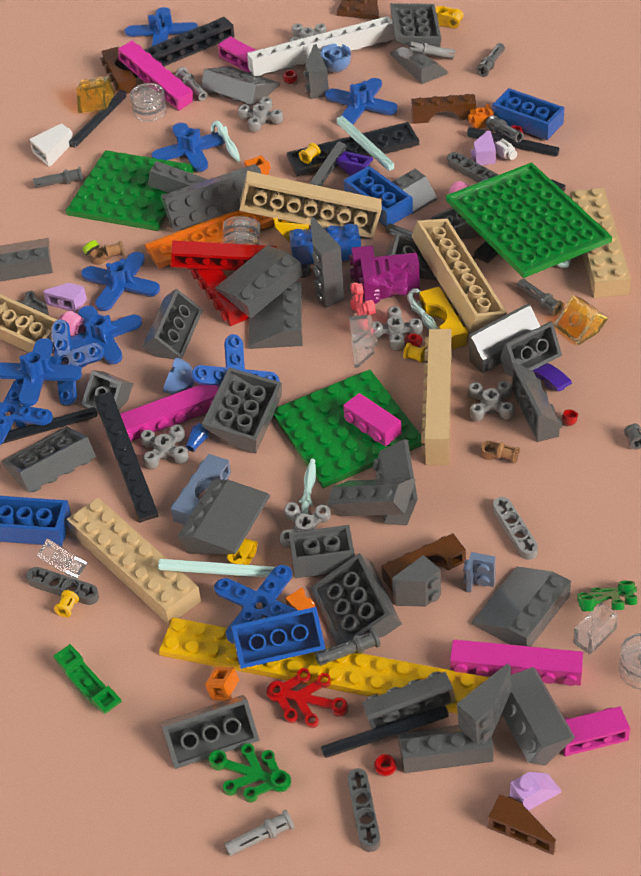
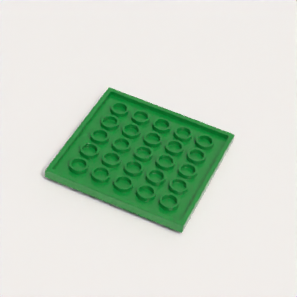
[66,150,194,231]
[273,369,425,488]

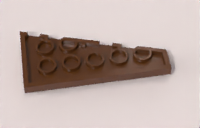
[337,0,379,20]

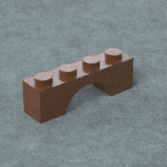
[100,46,138,94]
[411,94,476,124]
[382,533,466,593]

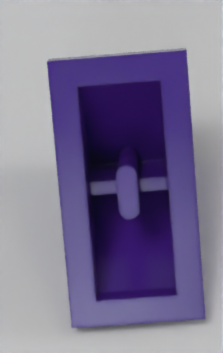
[336,151,373,176]

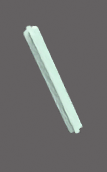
[336,116,395,171]
[158,559,275,578]

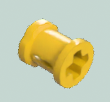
[299,143,320,164]
[403,343,426,363]
[54,590,79,618]

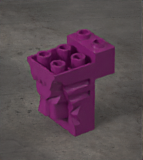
[349,245,420,304]

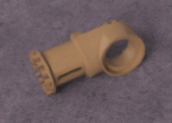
[90,241,125,265]
[481,440,520,463]

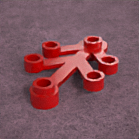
[266,668,349,728]

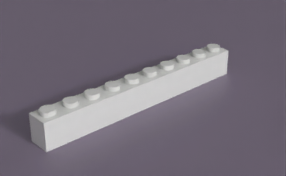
[247,16,395,76]

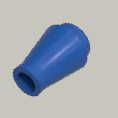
[185,423,210,452]

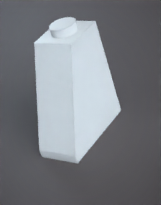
[29,123,73,166]

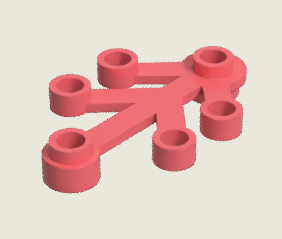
[350,282,376,331]

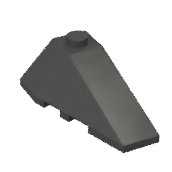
[390,47,448,84]

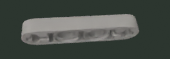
[493,497,538,560]

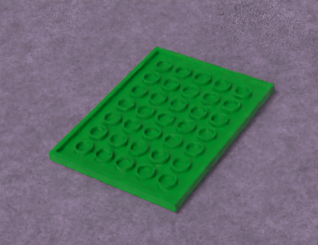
[446,162,612,278]

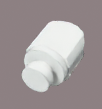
[494,139,517,160]

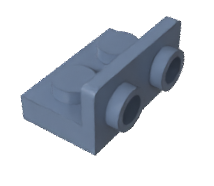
[463,552,496,592]

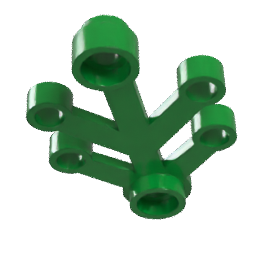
[577,580,638,612]
[209,743,291,803]

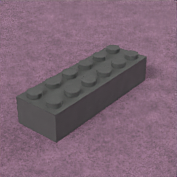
[161,164,261,231]

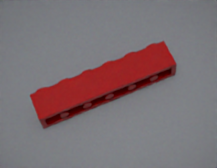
[171,240,277,271]
[186,268,249,326]

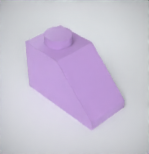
[471,131,496,165]
[43,283,87,313]
[510,772,561,811]

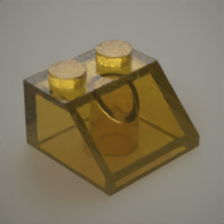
[76,76,115,113]
[553,295,608,345]

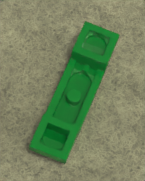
[53,644,122,715]

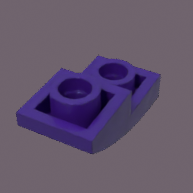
[532,363,572,392]

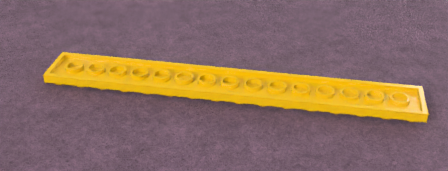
[159,618,489,714]

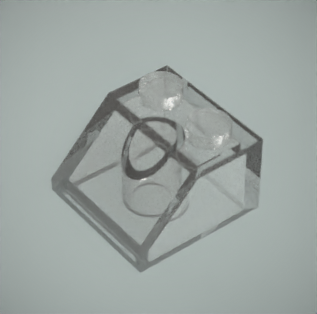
[349,315,377,368]

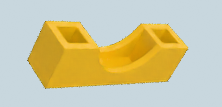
[419,287,469,349]

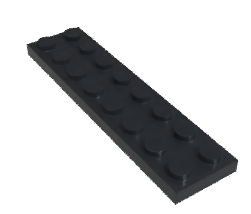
[287,122,420,176]

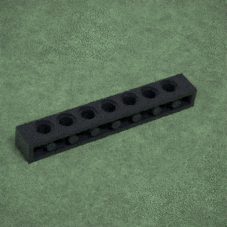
[121,17,235,78]

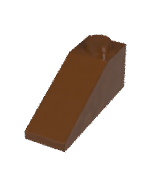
[488,794,556,855]

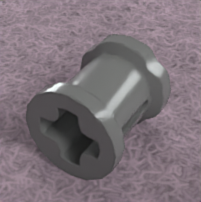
[624,423,641,449]

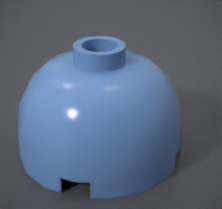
[320,43,351,73]
[163,357,195,395]

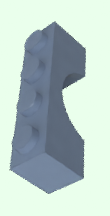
[171,454,231,525]

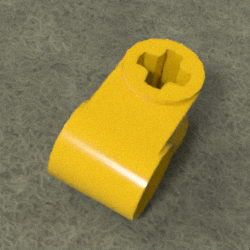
[435,6,463,29]
[227,538,257,576]

